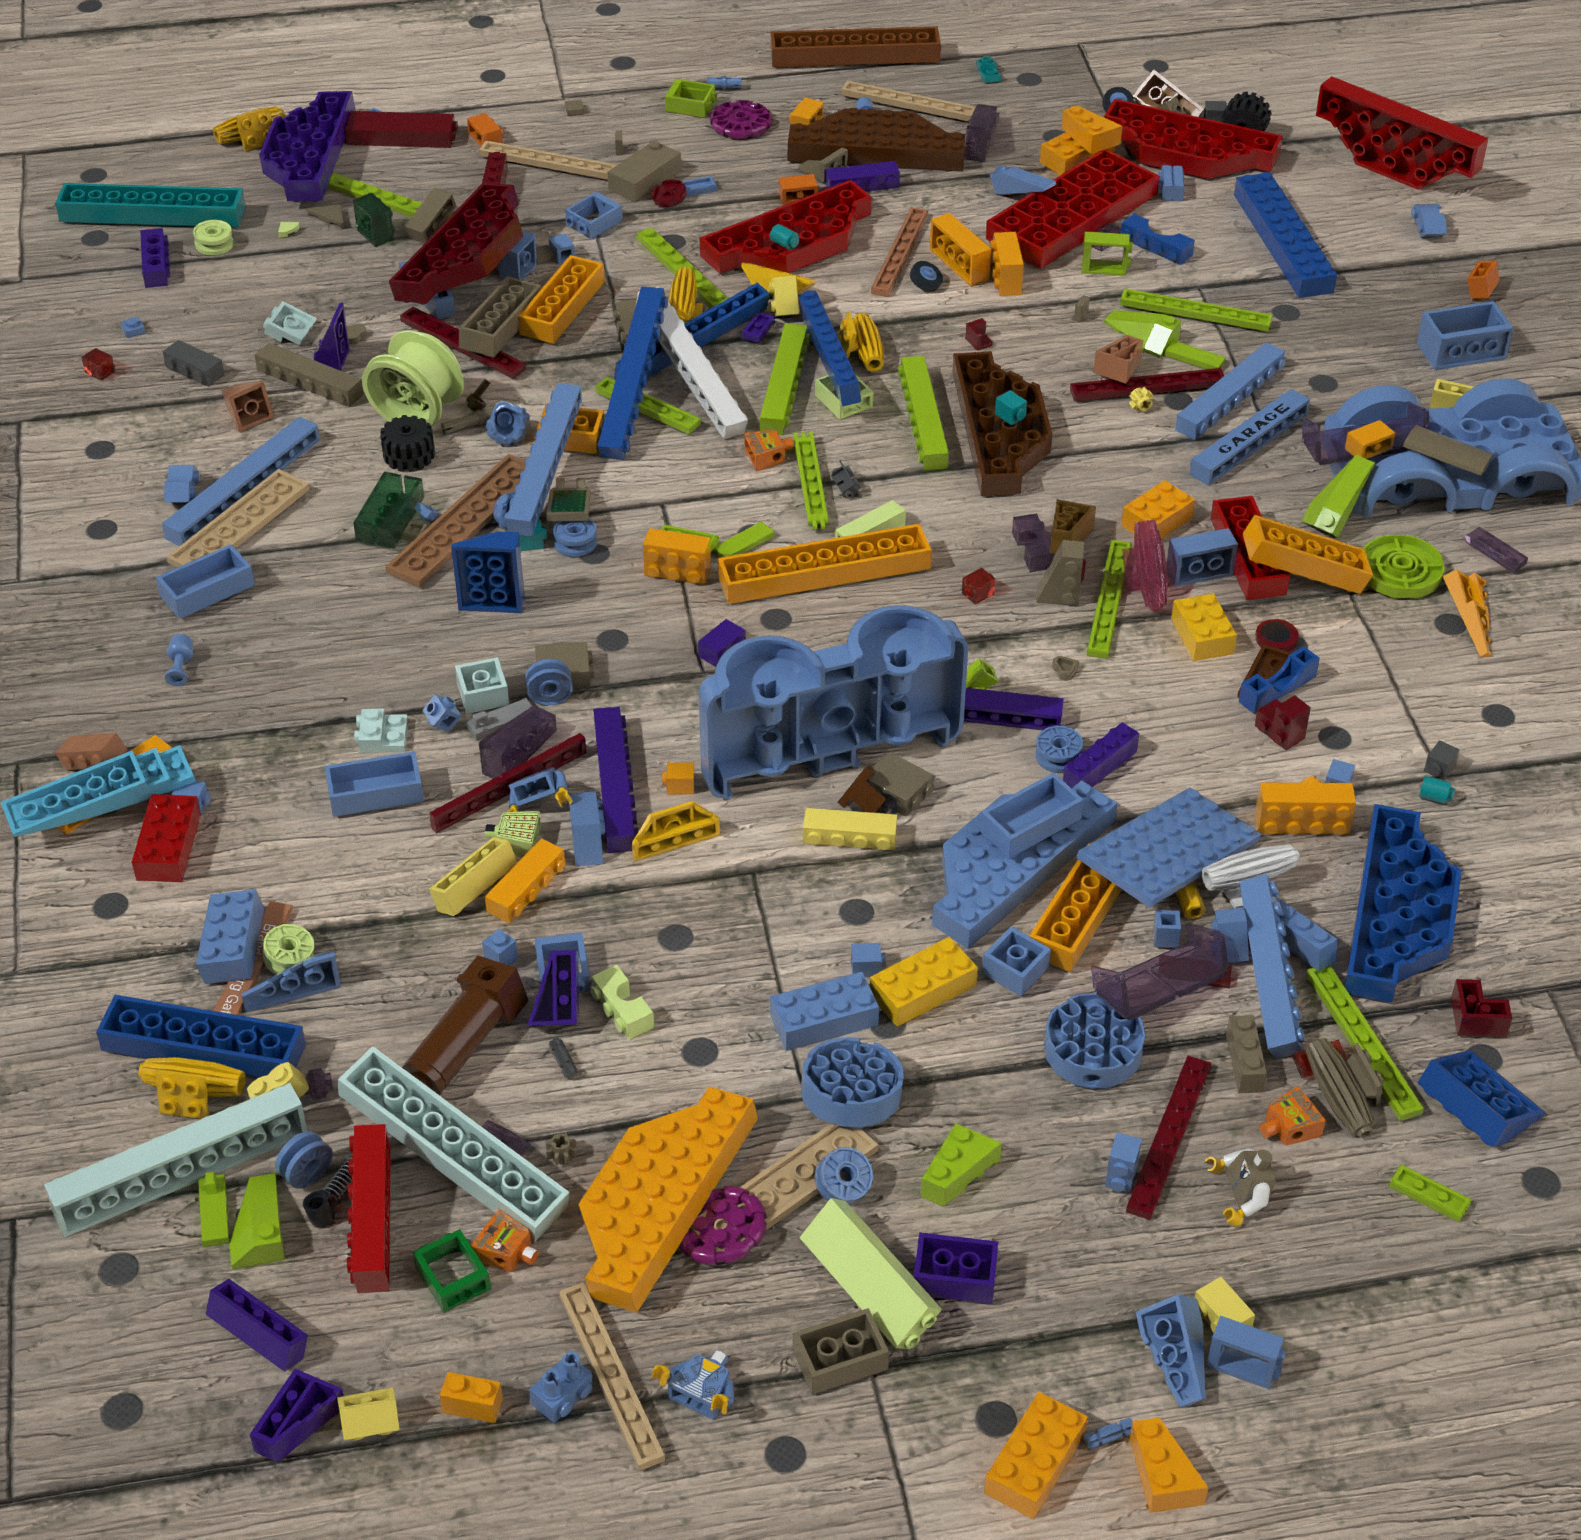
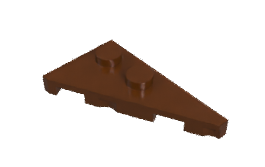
[1237,644,1292,698]

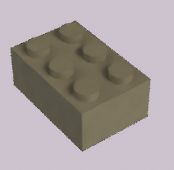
[793,1308,889,1395]

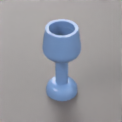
[165,634,193,686]

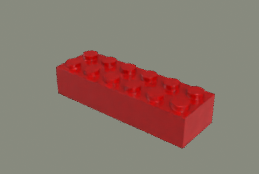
[1210,495,1290,600]
[347,1124,391,1293]

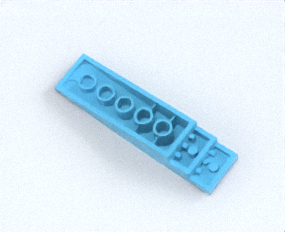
[1,745,196,837]

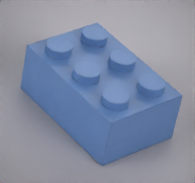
[1165,528,1238,587]

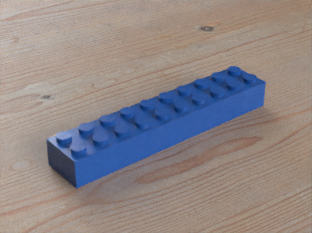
[1234,172,1337,298]

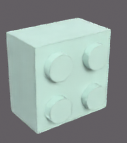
[455,657,509,714]

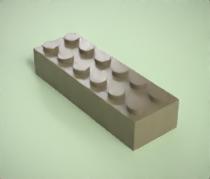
[459,276,541,357]

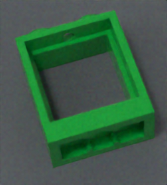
[413,1229,491,1313]

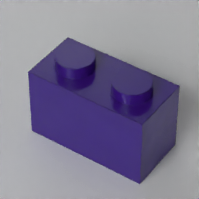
[698,619,746,667]

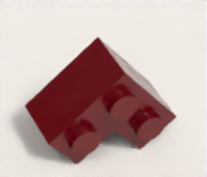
[1255,695,1311,750]
[1451,979,1512,1037]

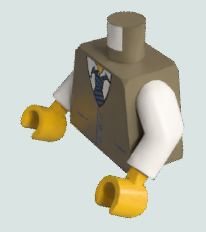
[1205,1148,1276,1227]

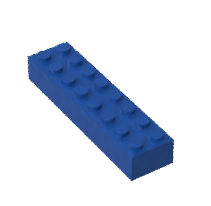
[96,995,306,1078]

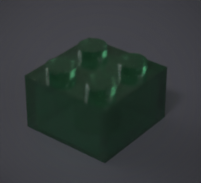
[353,193,395,247]

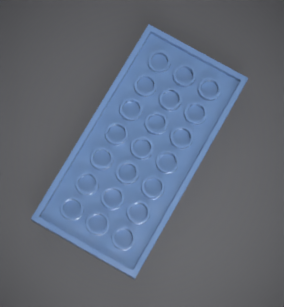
[1076,788,1262,908]

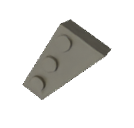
[1036,540,1084,606]

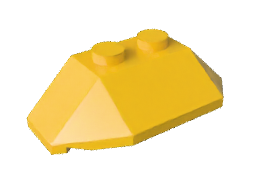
[741,263,817,296]
[632,801,720,862]

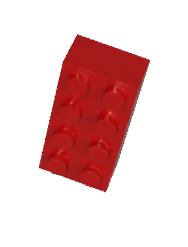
[132,794,201,882]

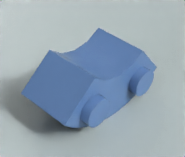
[1411,203,1447,238]
[164,465,200,503]

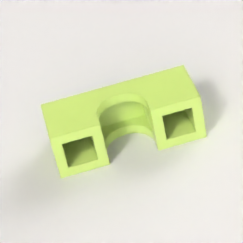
[590,965,654,1040]

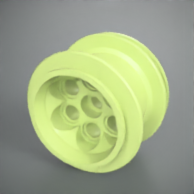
[362,330,464,426]

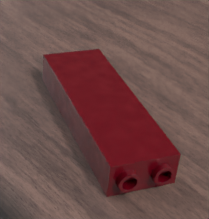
[345,111,458,148]

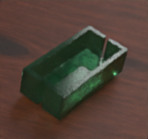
[353,471,424,549]

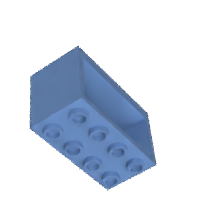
[1417,301,1513,370]

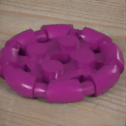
[710,100,772,139]
[678,1186,767,1265]

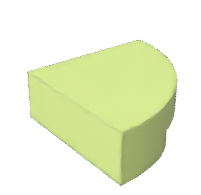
[278,222,300,238]

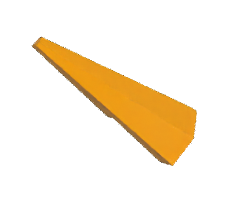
[1442,569,1492,658]

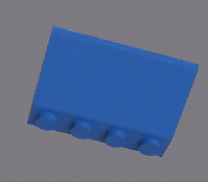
[451,531,525,613]
[1417,1050,1546,1147]

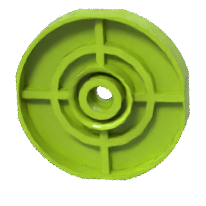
[1363,535,1445,599]

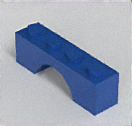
[1120,213,1195,265]
[1239,646,1320,714]

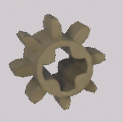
[546,1133,577,1165]

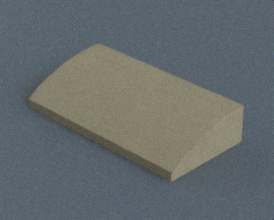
[1403,425,1493,476]

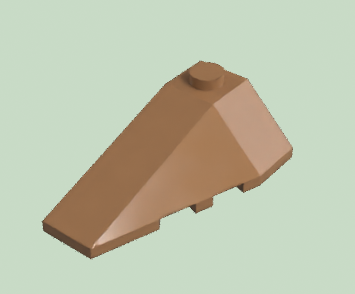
[1133,70,1205,117]

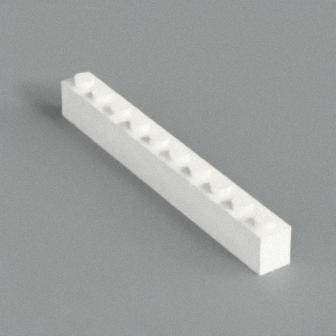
[636,287,748,440]

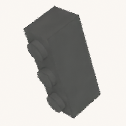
[163,340,224,387]

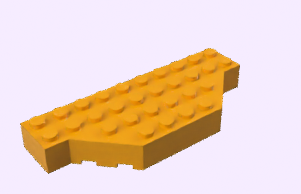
[579,1086,758,1313]

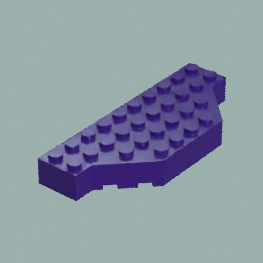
[259,91,356,202]

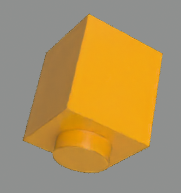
[662,762,695,794]

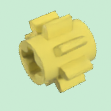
[1129,387,1154,412]

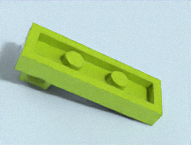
[198,1171,230,1247]

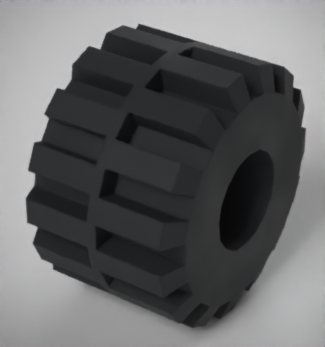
[1221,91,1272,132]
[380,415,435,472]

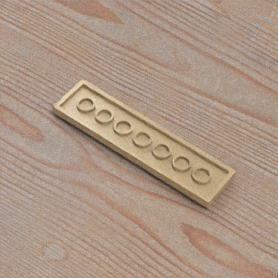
[167,469,310,568]
[688,1123,878,1252]

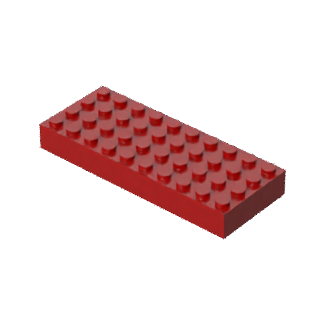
[986,149,1160,269]

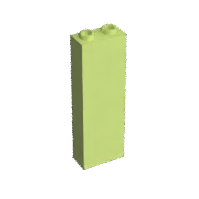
[799,1198,942,1350]

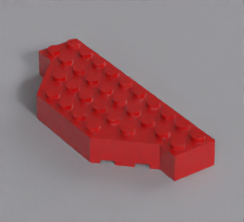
[1316,76,1489,190]
[1104,99,1283,179]
[699,180,872,274]

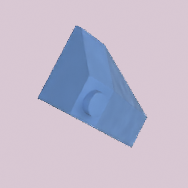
[990,165,1056,194]
[241,951,341,1013]
[1136,1294,1205,1408]

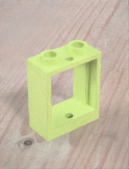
[815,374,873,420]

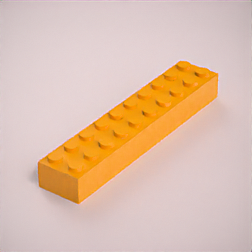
[718,524,932,604]

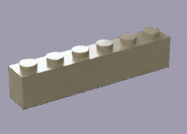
[255,343,364,407]

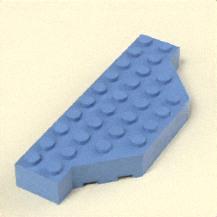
[932,780,1117,949]

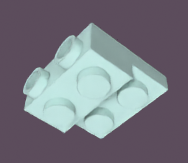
[263,301,317,345]
[354,709,408,753]

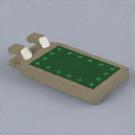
[547,478,591,521]

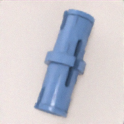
[707,76,741,90]

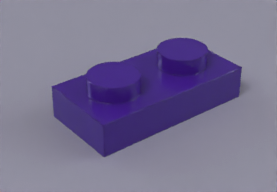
[742,312,775,343]

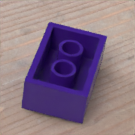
[914,1232,999,1304]

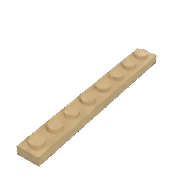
[841,80,977,122]
[479,141,617,180]
[559,1282,665,1471]

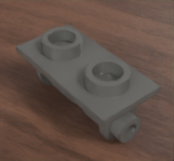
[831,460,862,499]

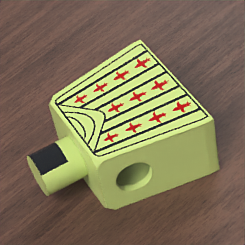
[485,811,541,857]

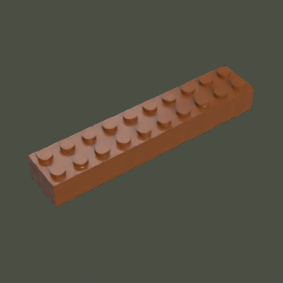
[770,26,941,68]

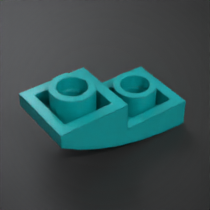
[976,56,1001,83]

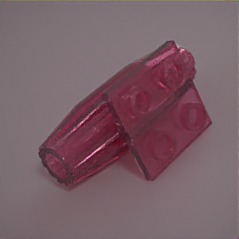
[1122,520,1169,611]

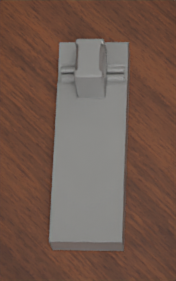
[466,698,536,741]

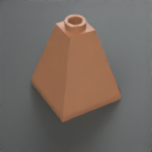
[222,381,274,432]

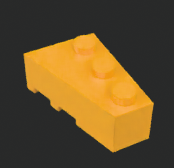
[1062,105,1122,154]
[1129,1417,1208,1513]

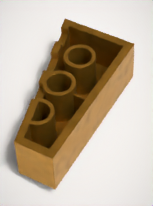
[1050,499,1096,554]

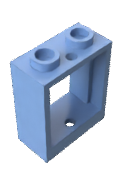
[565,192,623,239]
[535,932,590,993]
[1206,1315,1286,1389]

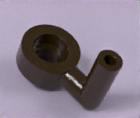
[466,379,491,412]

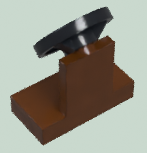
[837,766,897,814]

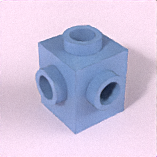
[423,694,462,732]

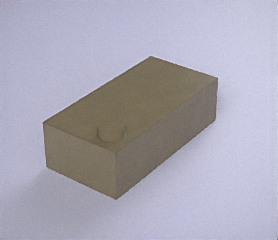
[608,141,681,203]

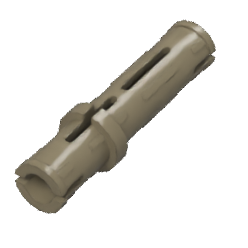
[441,407,494,435]

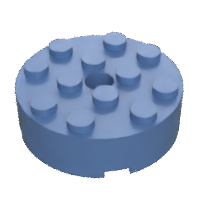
[801,1037,904,1129]

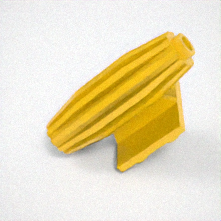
[213,106,286,152]
[669,267,704,323]
[837,312,884,372]
[138,1057,246,1119]

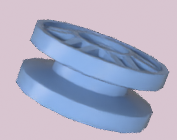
[553,519,597,557]
[525,659,573,706]
[1036,726,1083,773]
[275,1131,333,1189]
[815,1147,873,1204]

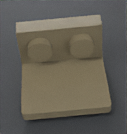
[798,147,848,183]

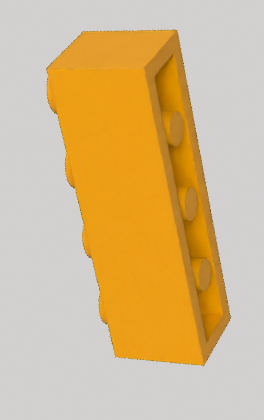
[485,838,566,923]

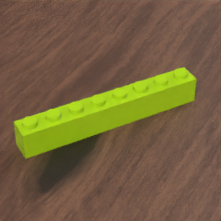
[760,323,810,435]
[898,356,949,471]

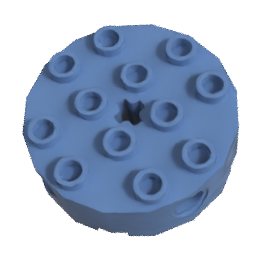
[1044,993,1145,1089]

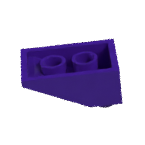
[314,303,350,371]

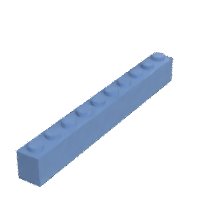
[504,383,582,536]
[162,417,320,546]

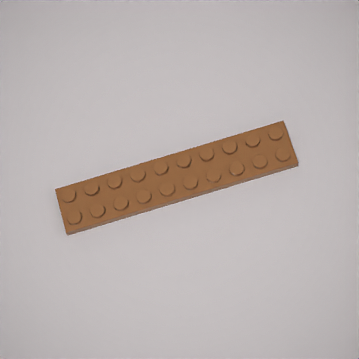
[385,454,525,587]

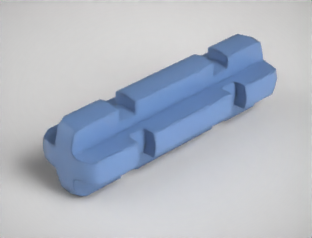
[1083,1418,1132,1450]

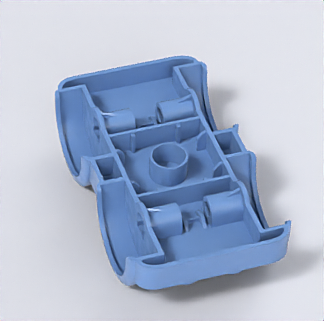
[1322,379,1581,518]
[699,605,968,800]

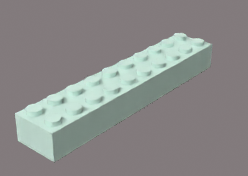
[338,1046,569,1243]
[44,1083,307,1238]

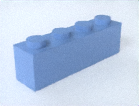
[1276,896,1337,971]

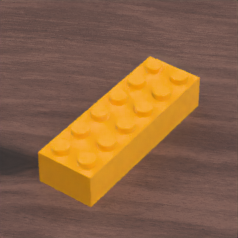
[518,255,605,344]
[1243,515,1373,594]
[1029,843,1122,972]

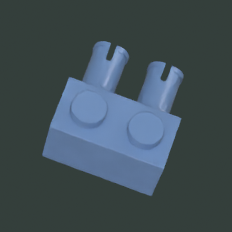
[529,1351,593,1423]

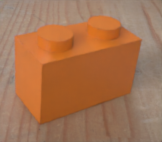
[467,113,504,147]
[779,174,818,205]
[1467,261,1500,300]

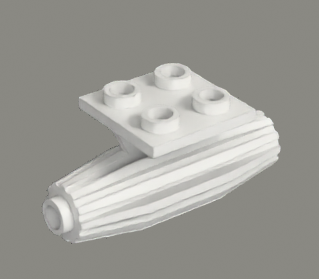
[1202,845,1300,909]

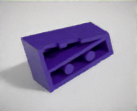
[527,950,579,1026]
[249,1368,344,1462]

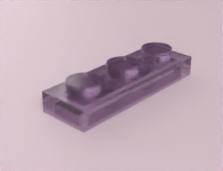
[1465,527,1528,573]

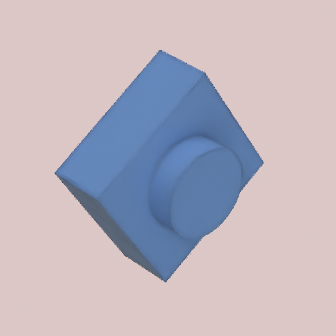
[121,317,145,338]
[414,502,442,523]

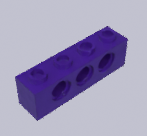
[140,228,171,288]

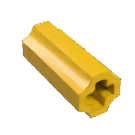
[1176,881,1205,920]

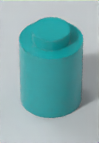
[770,224,799,250]
[1419,776,1455,805]

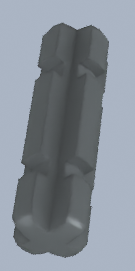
[549,1037,578,1080]

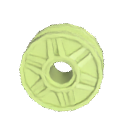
[193,220,234,255]
[263,924,314,974]

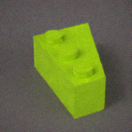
[921,1123,1002,1207]

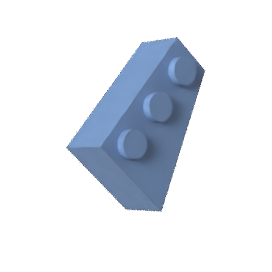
[569,791,605,867]

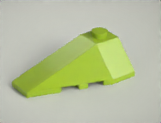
[1104,310,1182,358]
[1302,455,1375,538]
[229,1173,285,1269]

